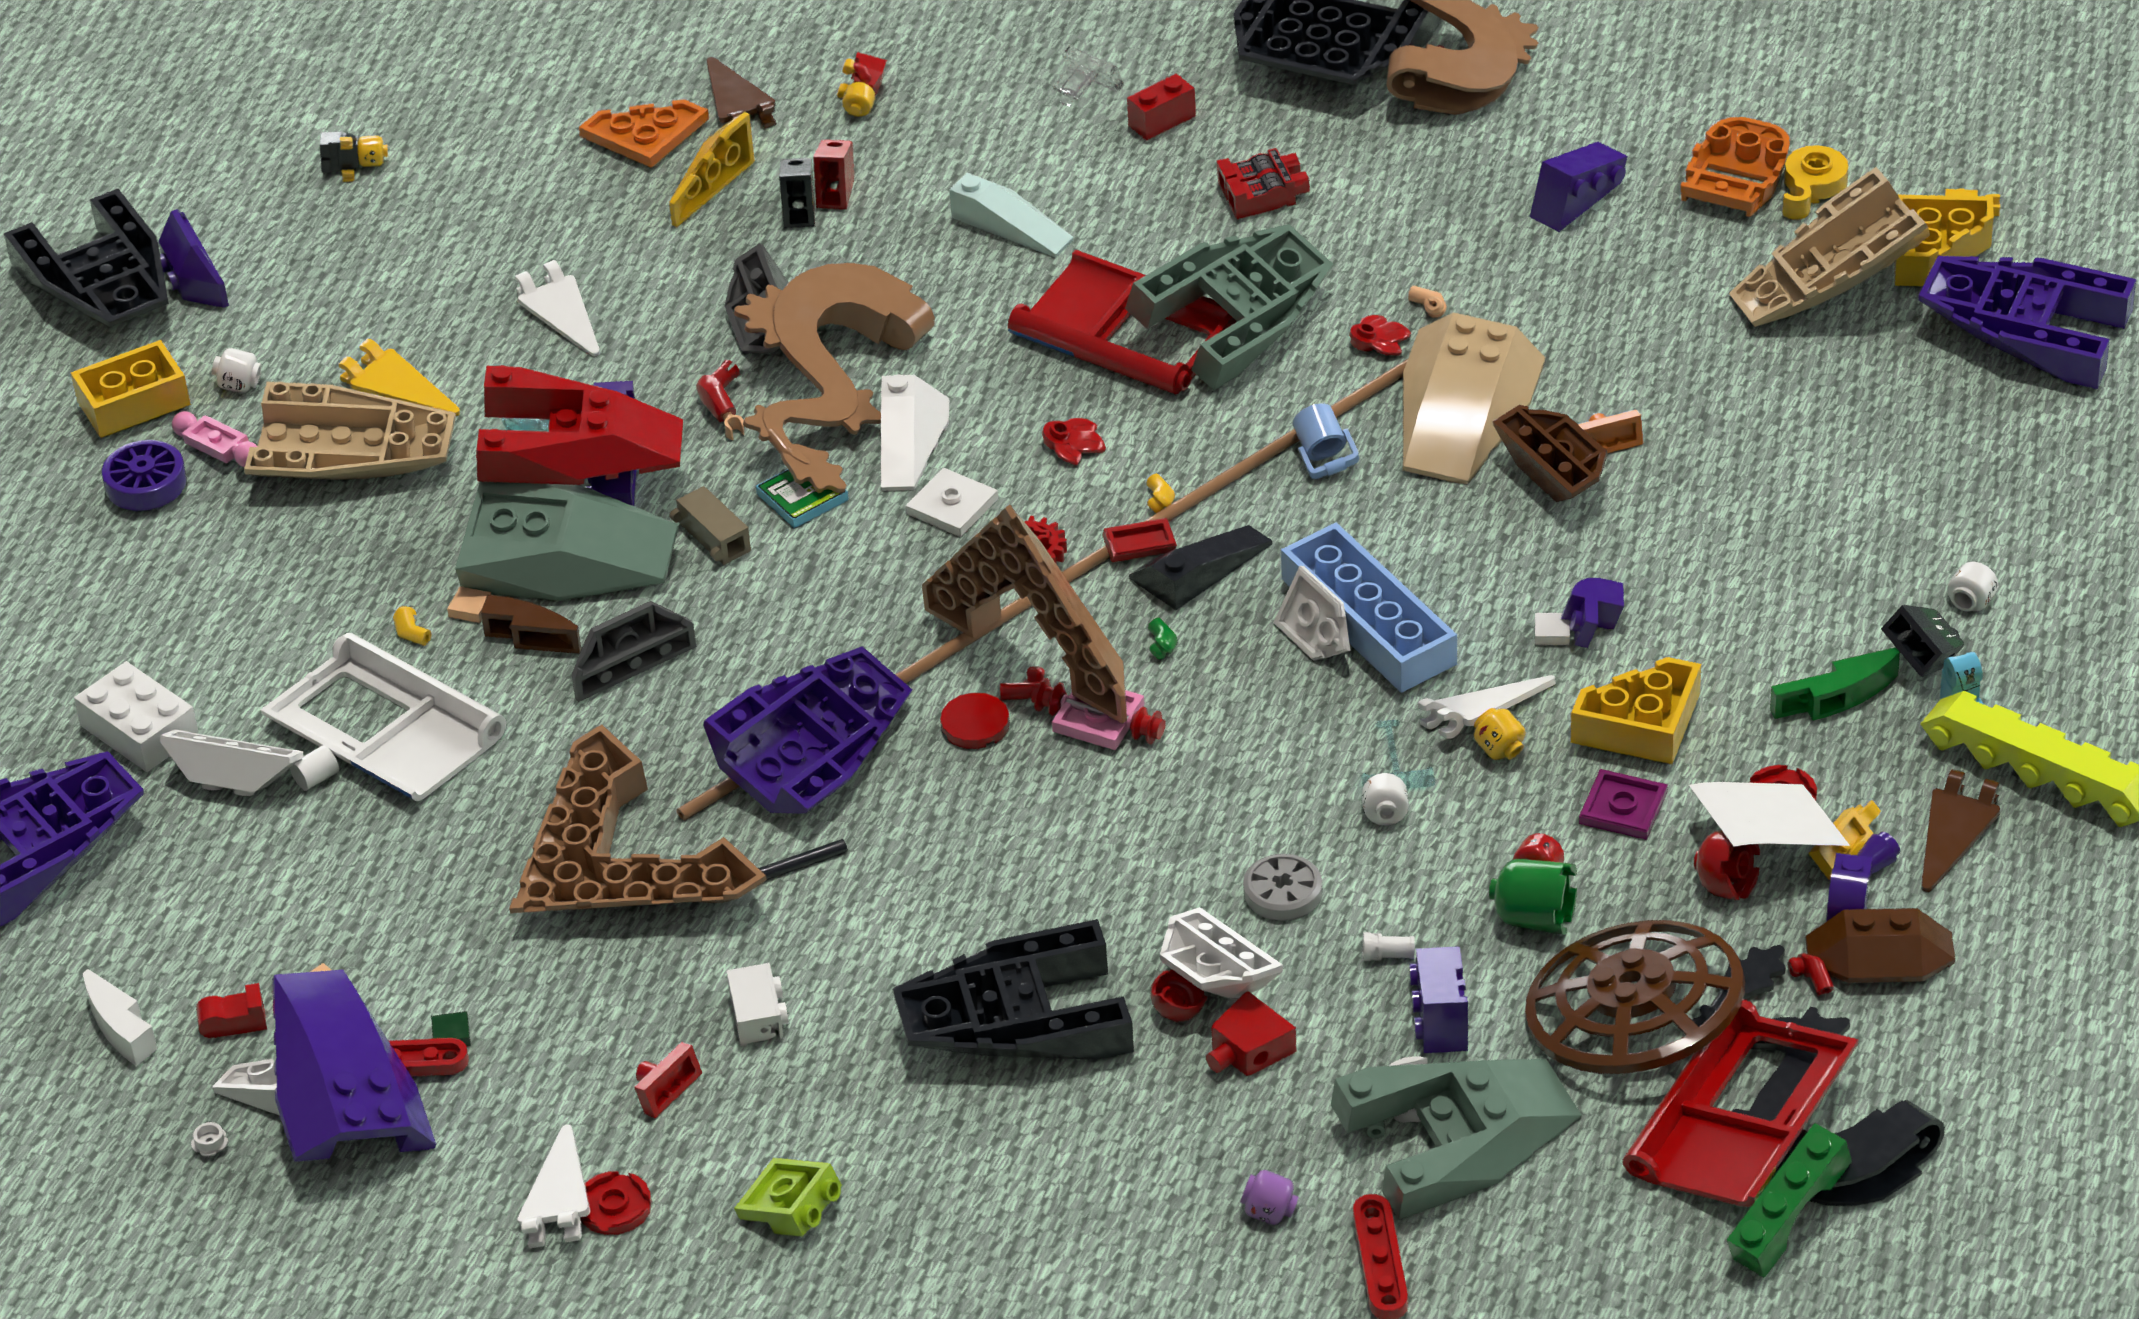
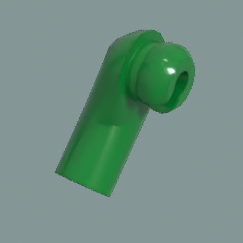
[1148,618,1178,660]

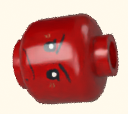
[1513,833,1564,863]

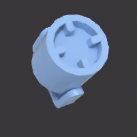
[1292,403,1359,479]

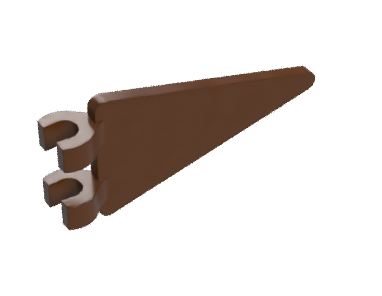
[706,57,776,128]
[1921,769,2000,892]

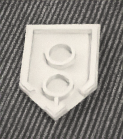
[1273,566,1350,661]

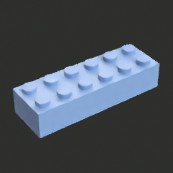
[1281,522,1457,693]

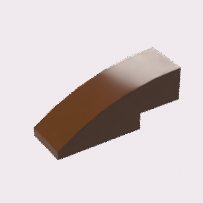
[481,595,582,654]

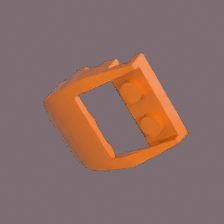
[1681,117,1790,217]

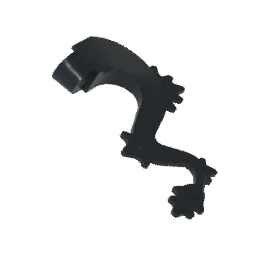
[1691,945,1945,1206]

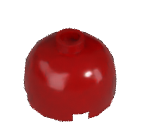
[1694,829,1760,900]

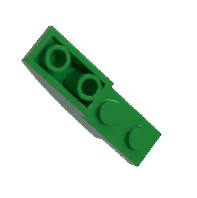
[1770,647,1900,721]

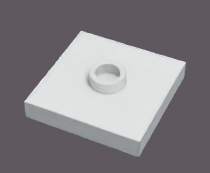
[905,467,999,537]

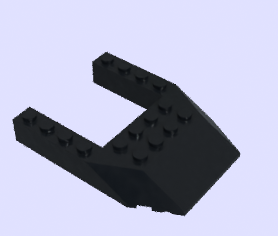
[1233,0,1442,85]

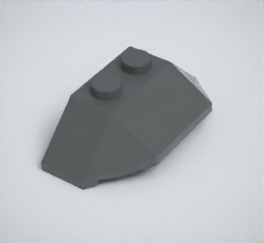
[724,243,789,354]
[571,601,697,702]

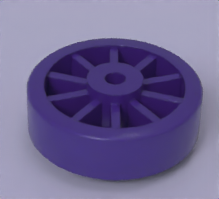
[101,440,187,511]

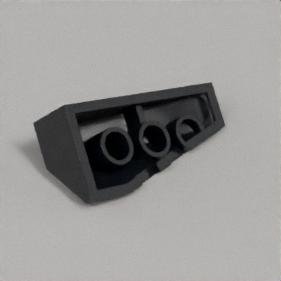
[1129,525,1272,610]

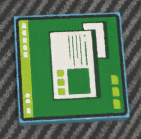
[756,469,849,528]

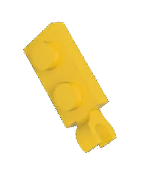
[1808,800,1881,880]

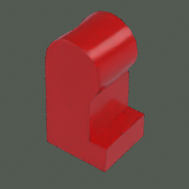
[196,983,267,1039]

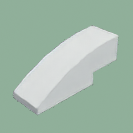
[83,969,157,1066]

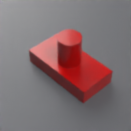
[634,1042,702,1118]

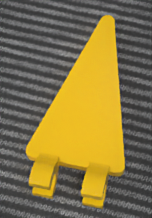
[339,339,460,416]

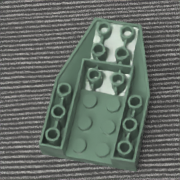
[455,482,679,601]

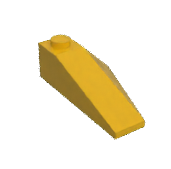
[669,112,755,227]

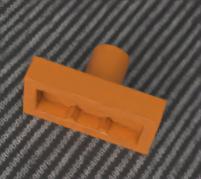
[1578,410,1644,453]

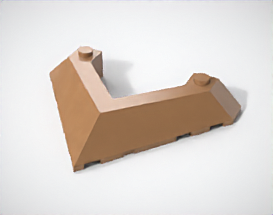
[922,504,1127,724]
[509,724,767,913]

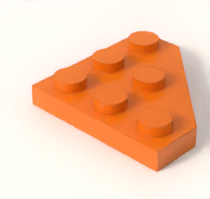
[579,99,709,168]

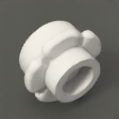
[191,1122,228,1156]

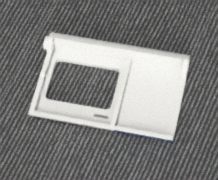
[261,633,506,801]

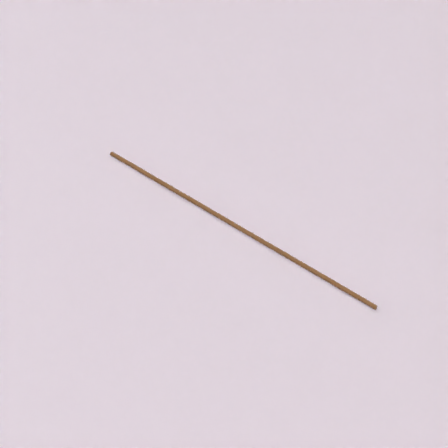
[676,359,1408,821]

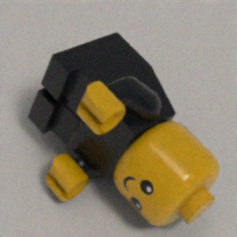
[320,132,388,182]

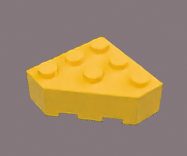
[1894,194,1994,286]
[1571,657,1701,764]

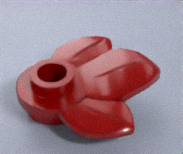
[1349,315,1411,355]
[1042,418,1106,465]

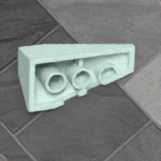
[949,173,1073,258]

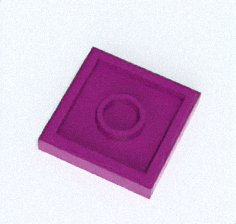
[1579,769,1668,840]

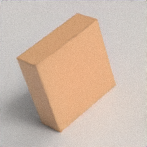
[447,586,491,623]

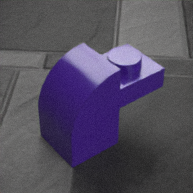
[1561,578,1624,648]
[1826,853,1873,921]

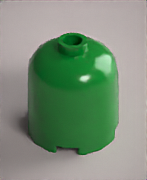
[1489,859,1577,935]

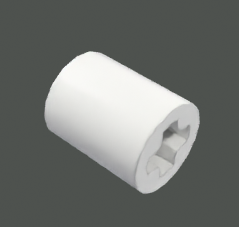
[290,745,339,791]

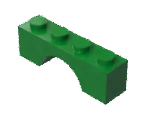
[1727,1123,1852,1278]

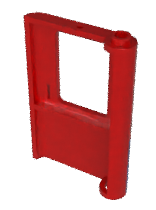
[1008,249,1237,395]

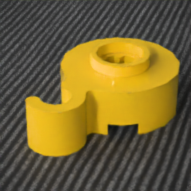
[1782,145,1849,220]

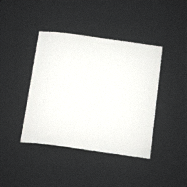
[1689,782,1850,847]

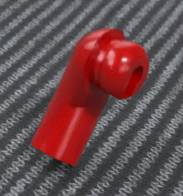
[1000,666,1045,700]
[1787,953,1834,995]

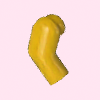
[1146,474,1175,513]
[393,606,432,646]

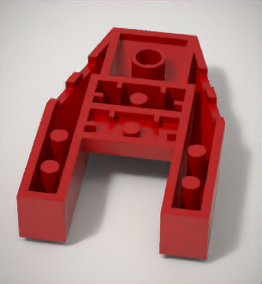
[476,365,683,485]

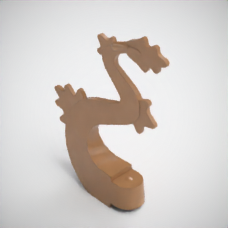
[1386,0,1539,115]
[733,263,935,493]

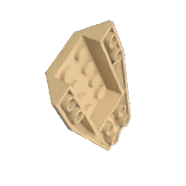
[244,382,456,480]

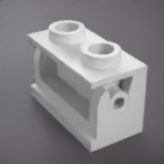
[727,963,789,1046]

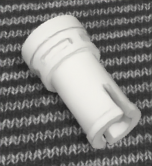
[1362,932,1415,961]

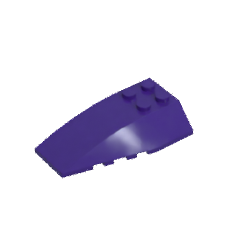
[703,646,913,814]
[272,969,436,1162]

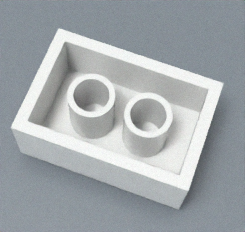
[74,661,199,772]

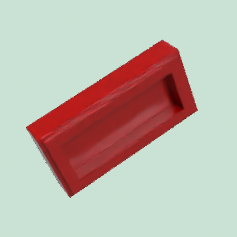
[1102,518,1177,563]

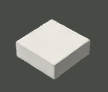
[1535,613,1570,645]

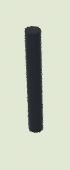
[758,839,848,880]

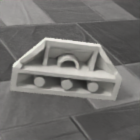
[160,729,303,796]
[1160,908,1283,999]

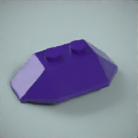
[158,209,229,308]

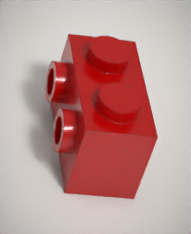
[1127,73,1196,141]

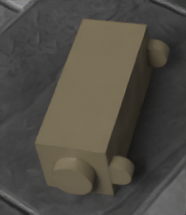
[670,486,751,565]

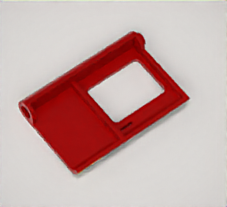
[1622,999,1859,1207]

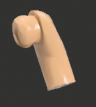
[1408,285,1447,318]

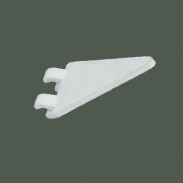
[515,260,600,357]
[1418,675,1556,739]
[517,1124,591,1248]

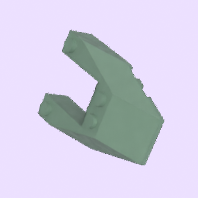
[1125,224,1333,390]
[1331,1059,1581,1220]

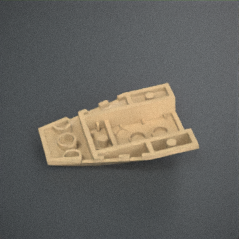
[1729,167,1930,327]
[1403,312,1545,484]

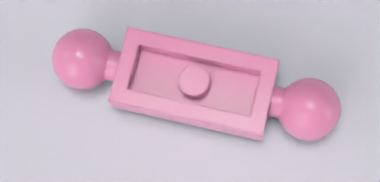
[172,411,258,467]

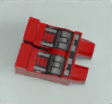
[1216,148,1310,219]

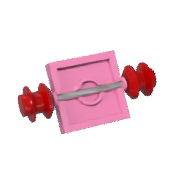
[1031,678,1166,750]

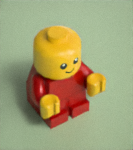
[837,52,887,117]

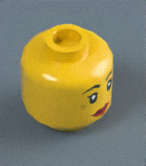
[1474,708,1526,760]

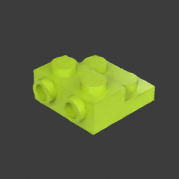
[734,1158,842,1237]

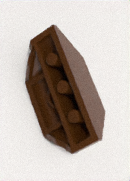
[1493,405,1608,502]
[1805,908,1955,983]

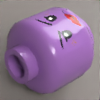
[1240,1170,1299,1225]

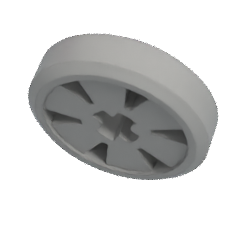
[1243,854,1322,921]

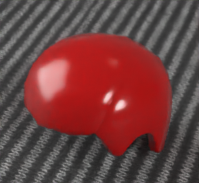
[1150,969,1208,1022]

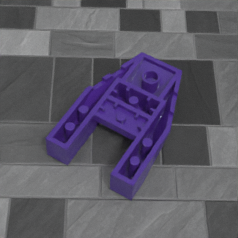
[1918,256,2137,389]
[0,751,144,927]

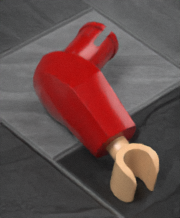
[696,360,745,440]

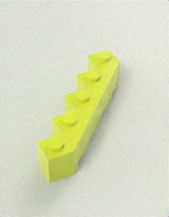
[1920,691,2139,827]

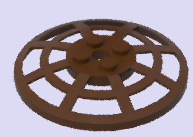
[1525,920,1745,1074]

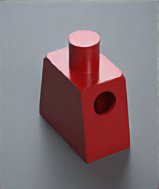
[813,139,855,209]
[1206,991,1297,1076]

